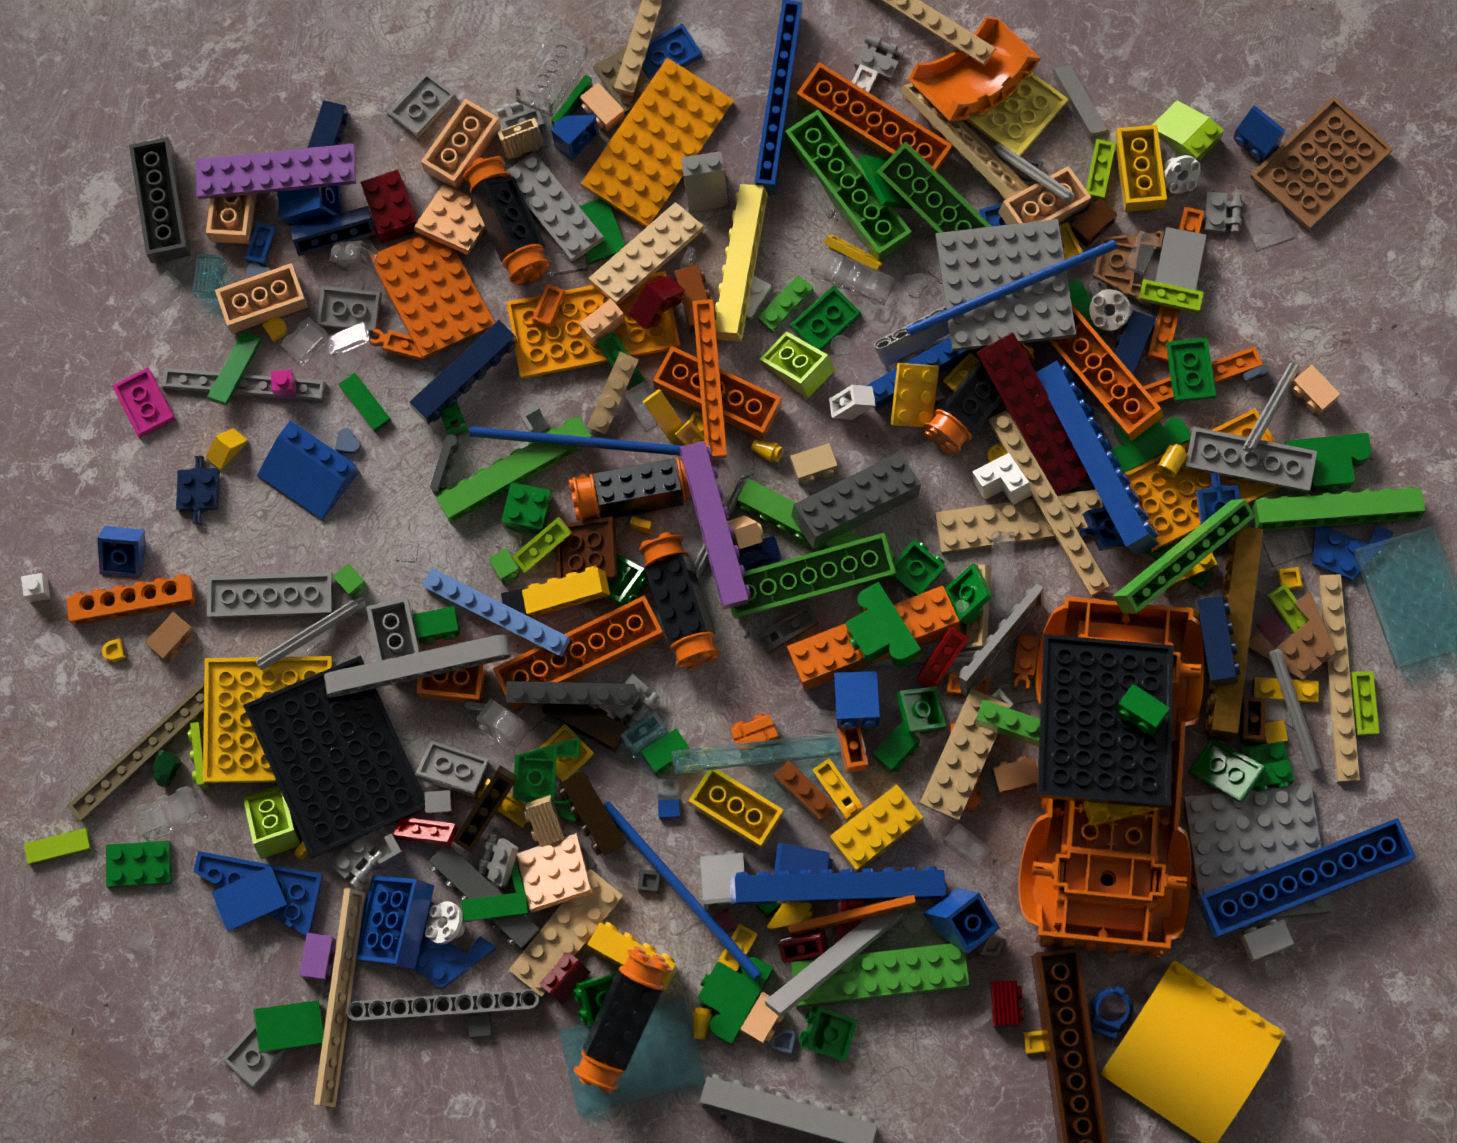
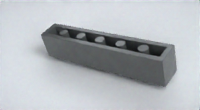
[506,681,635,705]
[429,846,540,951]

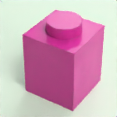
[271,369,296,399]

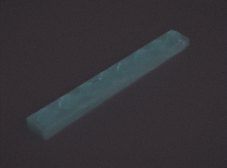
[671,733,841,774]

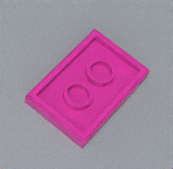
[112,367,176,438]

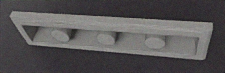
[1053,65,1108,139]

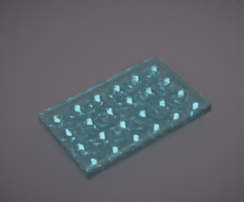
[1353,525,1457,669]
[558,997,705,1116]

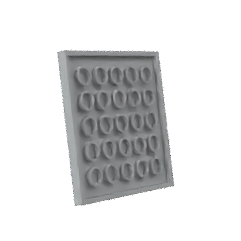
[935,219,1076,352]
[1183,784,1332,925]

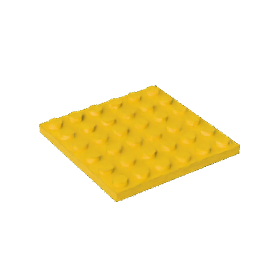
[203,656,332,783]

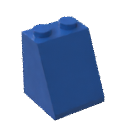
[277,186,342,226]
[834,671,880,730]
[774,843,833,875]
[923,888,1000,954]

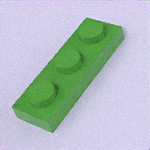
[757,275,813,333]

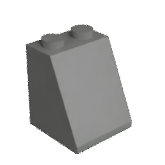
[681,151,729,214]
[700,850,748,911]

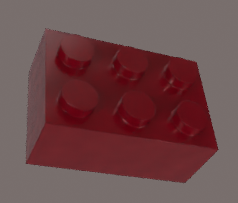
[360,169,417,244]

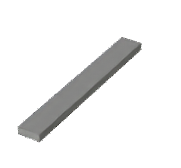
[162,368,326,402]
[765,910,905,1017]

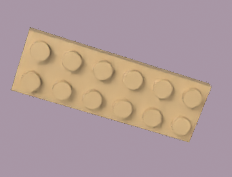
[589,202,704,306]
[920,688,1010,822]
[509,869,624,998]

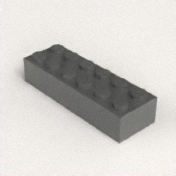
[129,137,191,263]
[791,452,921,548]

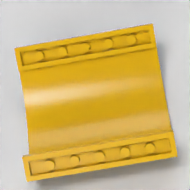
[1100,960,1285,1143]

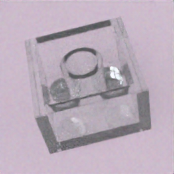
[476,699,529,751]

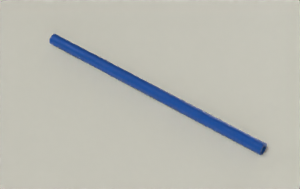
[906,240,1117,337]
[470,427,681,456]
[604,801,762,980]

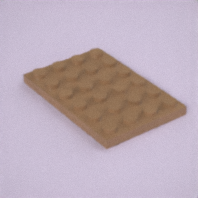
[1250,96,1393,231]

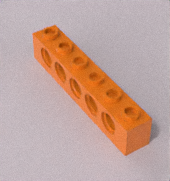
[66,574,197,626]

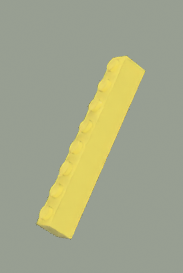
[715,184,768,341]

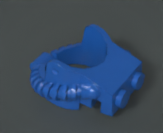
[1090,986,1134,1039]

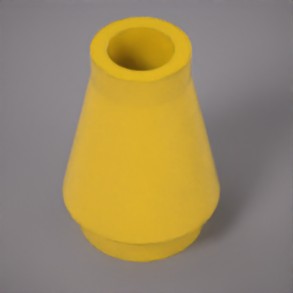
[751,439,783,463]
[692,1007,713,1040]

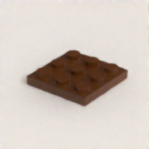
[555,516,618,580]

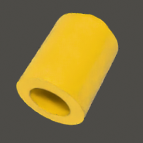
[1157,444,1187,477]

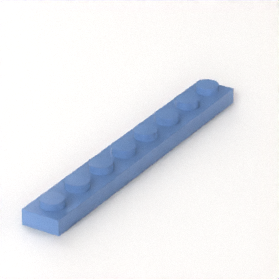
[423,568,571,657]

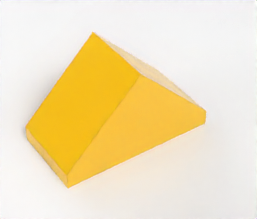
[205,428,249,471]

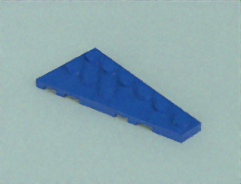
[193,851,323,936]

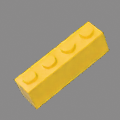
[522,566,610,617]

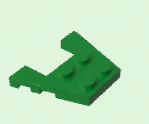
[513,738,580,821]

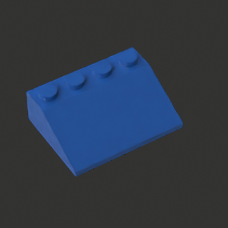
[257,420,359,521]
[356,876,434,970]

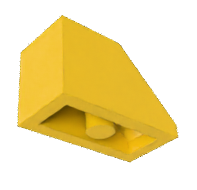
[767,903,813,932]

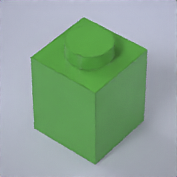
[488,548,520,584]
[333,563,367,599]

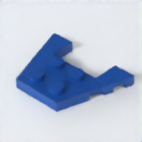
[1312,525,1394,581]
[415,902,496,989]

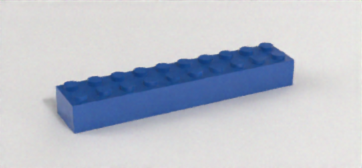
[1036,361,1159,557]
[1196,818,1416,940]

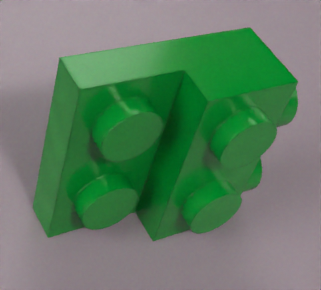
[893,540,946,596]
[607,554,649,606]
[945,563,993,625]
[896,686,947,734]
[1241,741,1294,792]
[573,972,617,1027]
[799,1006,858,1062]

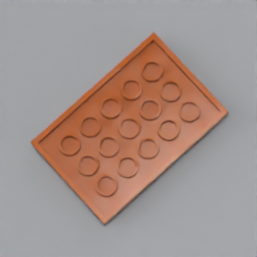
[369,234,495,359]

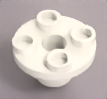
[1164,155,1201,194]
[1089,289,1131,331]
[425,901,465,944]

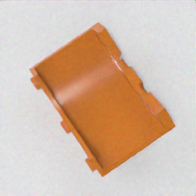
[908,17,1041,121]

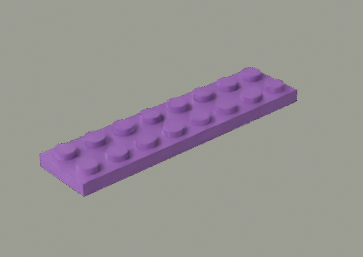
[196,143,356,199]

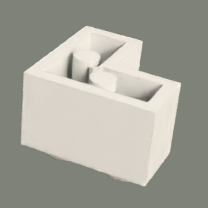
[973,453,1031,505]

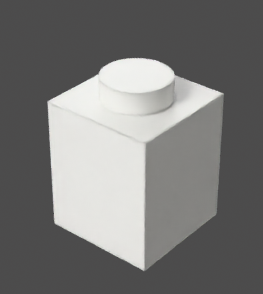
[21,573,50,603]

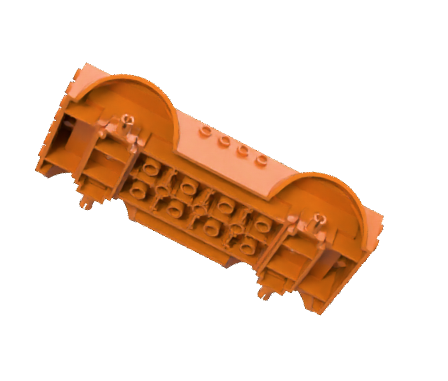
[1018,596,1205,959]

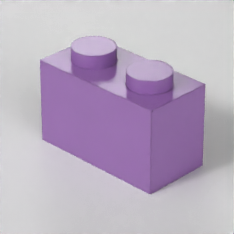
[299,933,337,982]

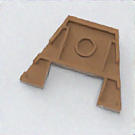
[1093,231,1164,307]
[1249,591,1336,680]

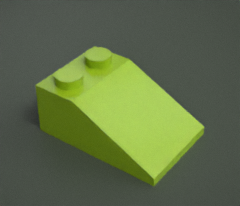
[1152,101,1224,162]
[759,331,835,398]
[243,786,301,859]

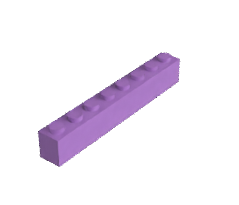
[680,441,751,610]

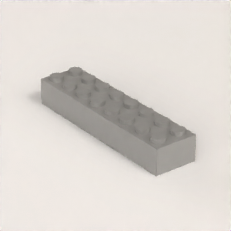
[700,1074,878,1143]

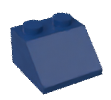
[1233,105,1285,162]
[551,115,599,161]
[97,526,146,578]

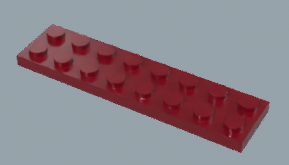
[976,332,1090,496]

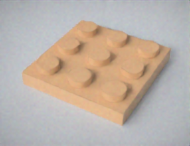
[414,184,486,255]
[517,833,593,913]

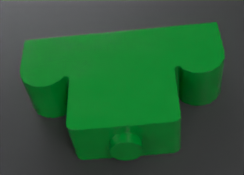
[1111,417,1191,473]
[1284,433,1371,493]
[846,582,922,667]
[698,957,774,1046]

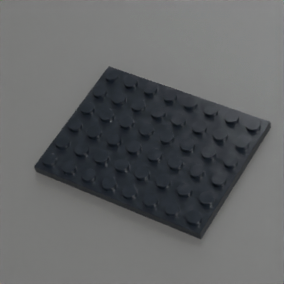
[1037,634,1173,809]
[243,655,425,859]

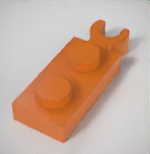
[370,329,422,361]
[1013,634,1040,691]

